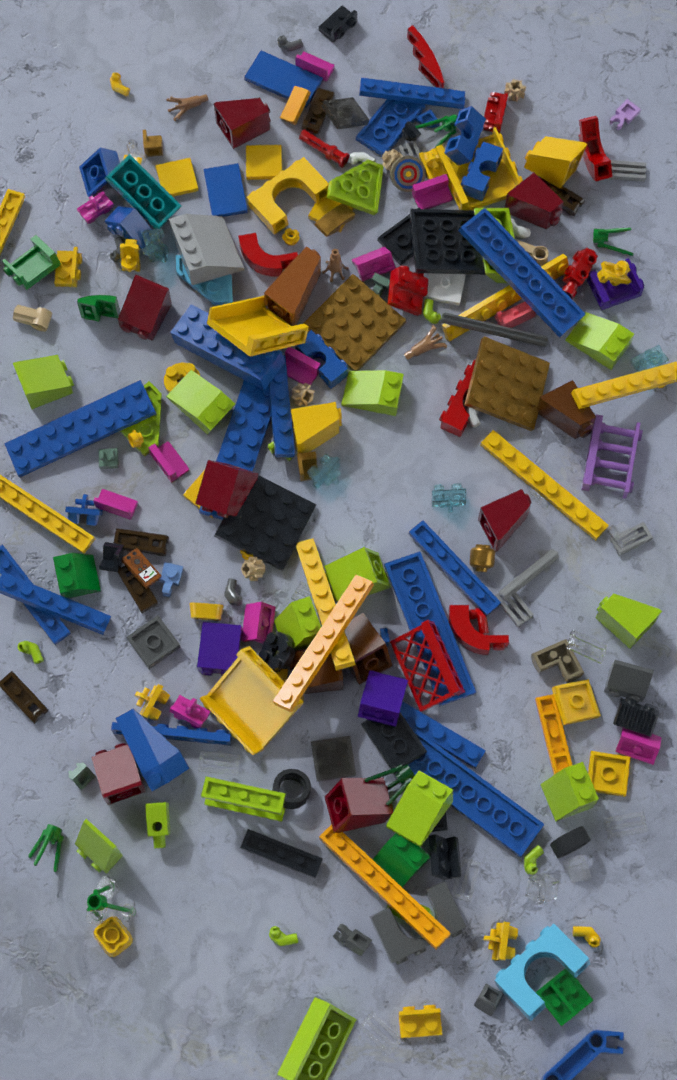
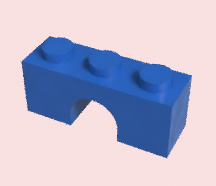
[444,106,486,166]
[461,142,503,201]
[295,330,348,389]

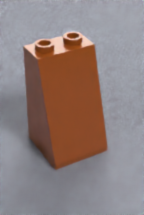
[264,246,321,326]

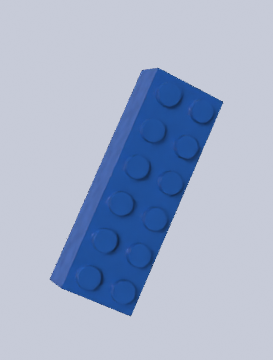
[170,304,285,391]

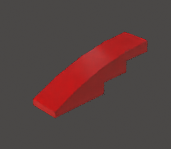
[407,25,444,88]

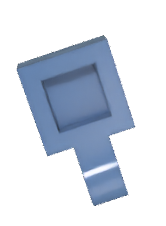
[160,562,184,598]

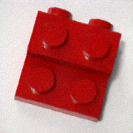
[387,265,429,316]

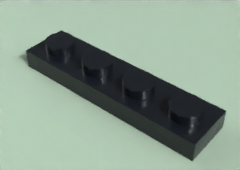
[240,829,323,879]

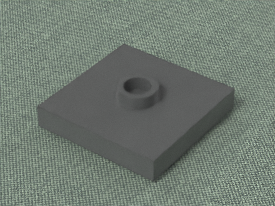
[126,615,181,669]

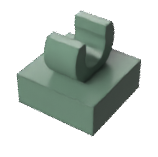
[372,273,390,296]
[99,448,119,469]
[68,762,96,790]

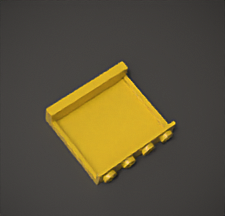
[436,127,523,210]
[207,296,309,357]
[200,646,304,755]

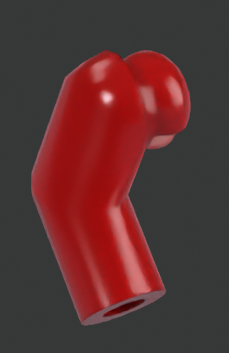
[469,608,489,634]

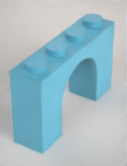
[494,924,590,1021]

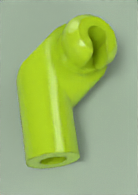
[269,926,298,946]

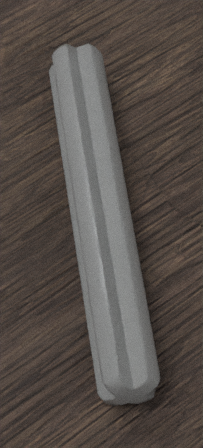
[499,549,559,601]

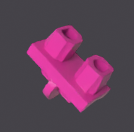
[77,191,114,224]
[169,695,211,729]

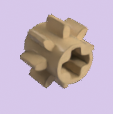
[504,79,526,102]
[381,149,403,171]
[291,383,315,406]
[241,557,265,581]

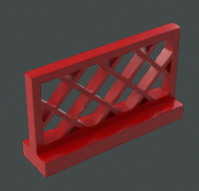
[390,620,465,712]

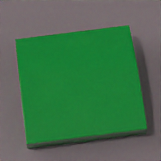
[77,295,120,322]
[535,968,593,1027]

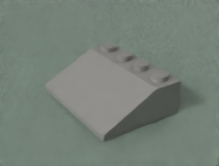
[169,214,244,285]

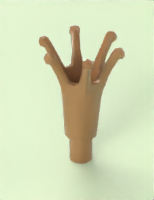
[166,94,208,121]
[322,249,349,282]
[404,325,447,360]

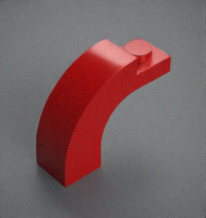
[579,116,613,181]
[238,233,298,277]
[448,605,509,655]

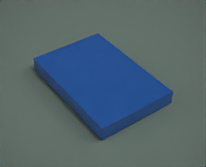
[203,163,248,217]

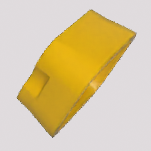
[189,602,224,621]
[93,916,133,957]

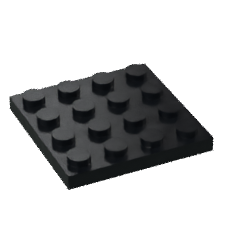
[409,209,486,275]
[214,470,317,571]

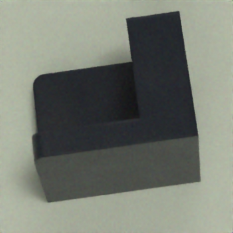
[99,542,124,572]

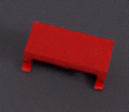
[483,92,508,133]

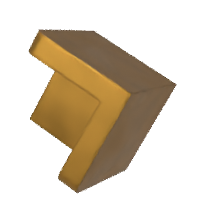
[142,129,163,157]
[297,451,319,481]

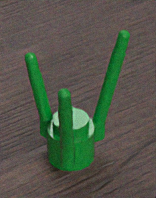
[415,114,457,148]
[593,227,634,256]
[28,824,64,872]

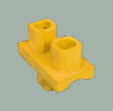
[419,148,447,179]
[120,239,141,272]
[597,260,631,286]
[134,684,170,721]
[483,921,518,961]

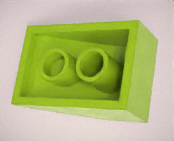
[565,312,634,370]
[166,370,235,435]
[341,370,404,416]
[386,771,453,847]
[75,819,123,874]

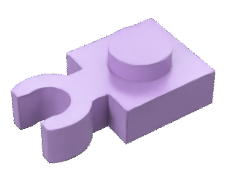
[609,99,641,130]

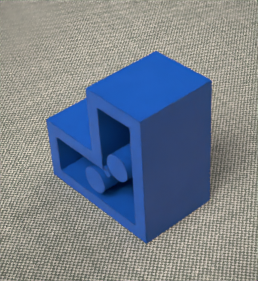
[104,206,156,250]

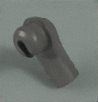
[277,35,303,52]
[110,237,125,262]
[224,578,243,606]

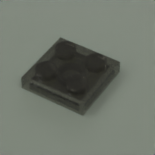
[321,97,369,130]
[311,736,356,782]

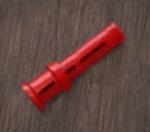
[299,129,350,168]

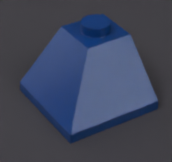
[79,147,120,197]

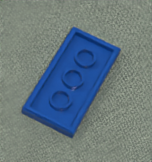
[244,50,323,108]
[356,99,426,157]

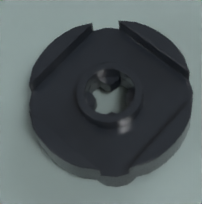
[259,632,295,672]

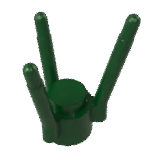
[365,764,415,806]

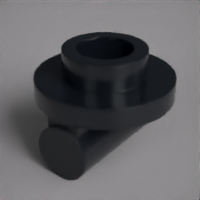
[402,121,421,141]

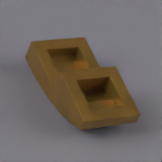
[315,204,356,237]

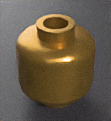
[469,544,495,572]

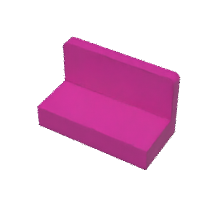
[295,51,335,82]
[412,174,453,209]
[352,247,396,282]
[285,347,321,385]
[148,441,189,483]
[93,489,138,520]
[241,601,276,644]
[615,728,661,765]

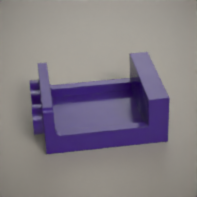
[587,258,645,311]
[197,622,242,676]
[357,670,408,727]

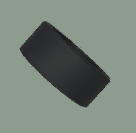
[272,768,311,810]
[550,826,591,858]

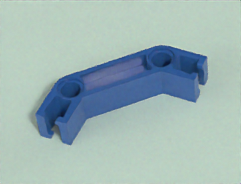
[541,1030,624,1080]

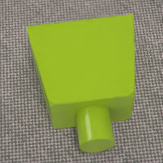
[145,802,170,848]

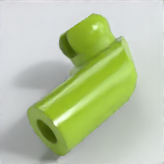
[423,299,441,324]
[17,641,44,664]
[524,845,544,875]

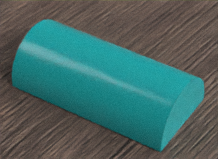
[105,154,182,231]

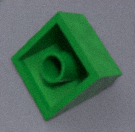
[53,553,101,599]
[372,833,430,888]

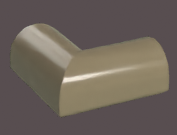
[531,639,584,683]

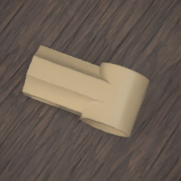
[517,240,549,266]
[13,305,53,332]

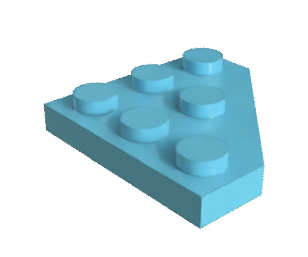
[176,255,233,306]

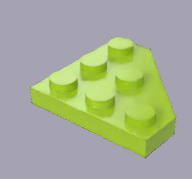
[327,160,384,215]
[120,381,162,457]

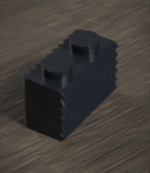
[613,697,659,737]

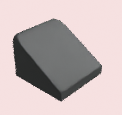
[474,983,504,1016]

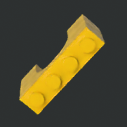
[246,157,329,235]

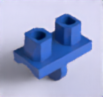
[65,494,103,526]

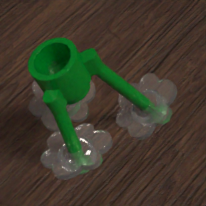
[86,876,136,925]

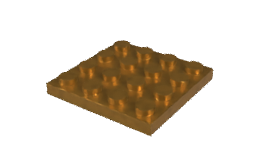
[303,274,406,371]
[465,336,550,431]

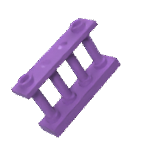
[581,414,643,499]

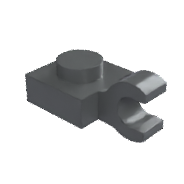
[333,923,372,956]

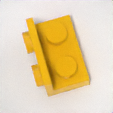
[54,247,82,287]
[398,1005,442,1038]

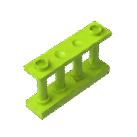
[201,776,286,822]

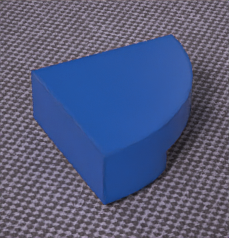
[416,109,440,128]
[380,628,390,647]

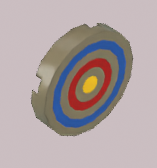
[390,155,426,192]

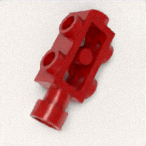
[562,248,598,300]

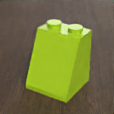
[13,355,74,410]
[324,547,391,601]
[595,593,662,649]
[274,596,321,651]
[540,762,599,822]

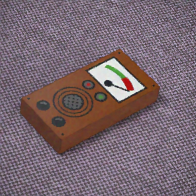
[121,548,162,589]

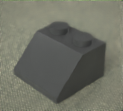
[604,660,654,703]

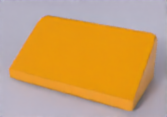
[280,86,311,125]

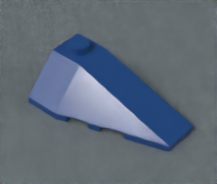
[115,708,190,791]

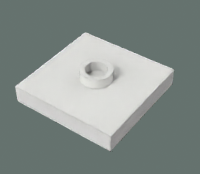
[424,273,466,306]

